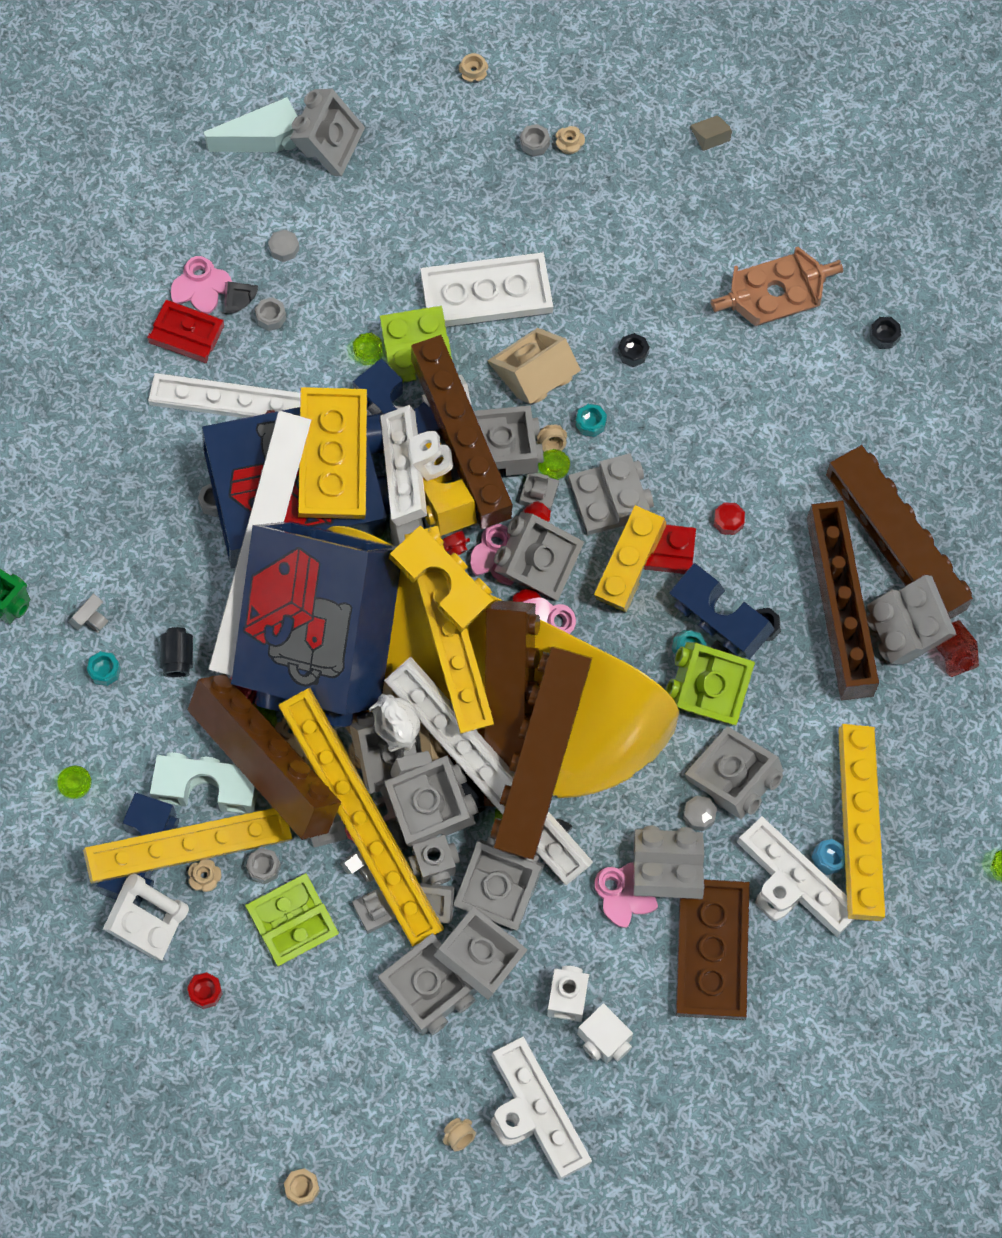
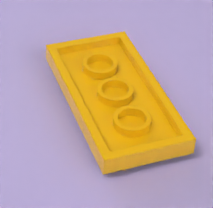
[298,387,367,519]

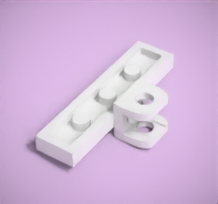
[381,405,453,527]
[737,816,855,937]
[490,1037,592,1181]

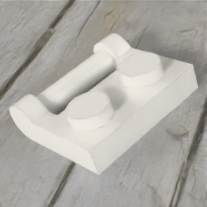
[103,873,189,960]

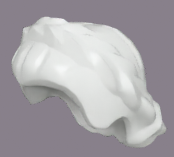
[369,694,420,752]

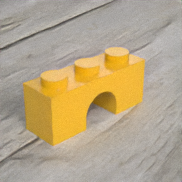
[423,443,477,536]
[594,505,667,612]
[389,525,493,633]

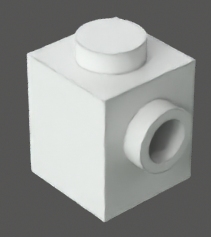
[547,966,589,1022]
[577,1003,633,1064]

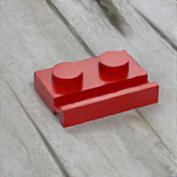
[147,300,225,364]
[644,525,696,574]

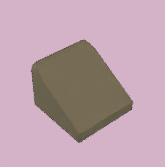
[690,115,732,151]

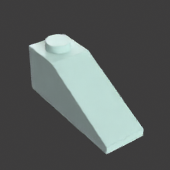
[204,97,297,152]

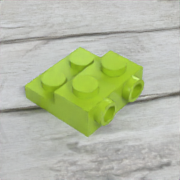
[379,306,452,383]
[666,642,755,726]

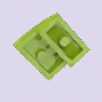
[245,873,339,967]

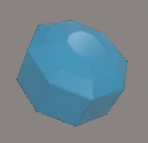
[811,839,845,875]

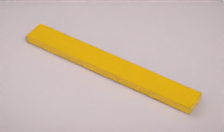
[278,688,444,947]

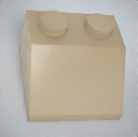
[487,328,581,404]

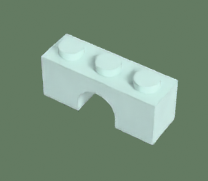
[150,752,258,814]

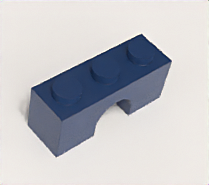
[353,358,443,441]
[669,562,775,660]
[96,792,179,907]

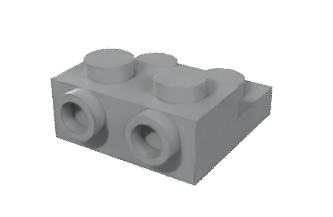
[290,88,365,176]
[474,405,544,476]
[568,453,654,536]
[494,512,584,601]
[867,575,957,665]
[350,712,421,794]
[685,726,783,819]
[384,756,478,847]
[633,825,704,899]
[453,836,545,931]
[433,906,528,1000]
[378,933,477,1036]

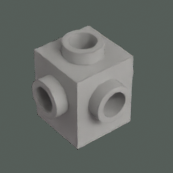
[408,835,460,885]

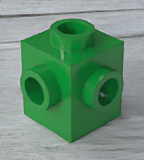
[0,569,31,625]

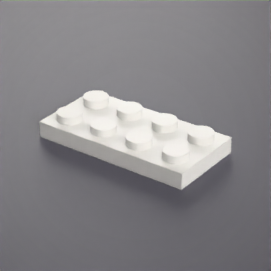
[420,252,553,327]

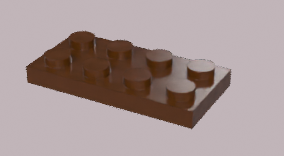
[676,879,750,1020]

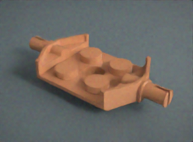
[711,247,843,326]

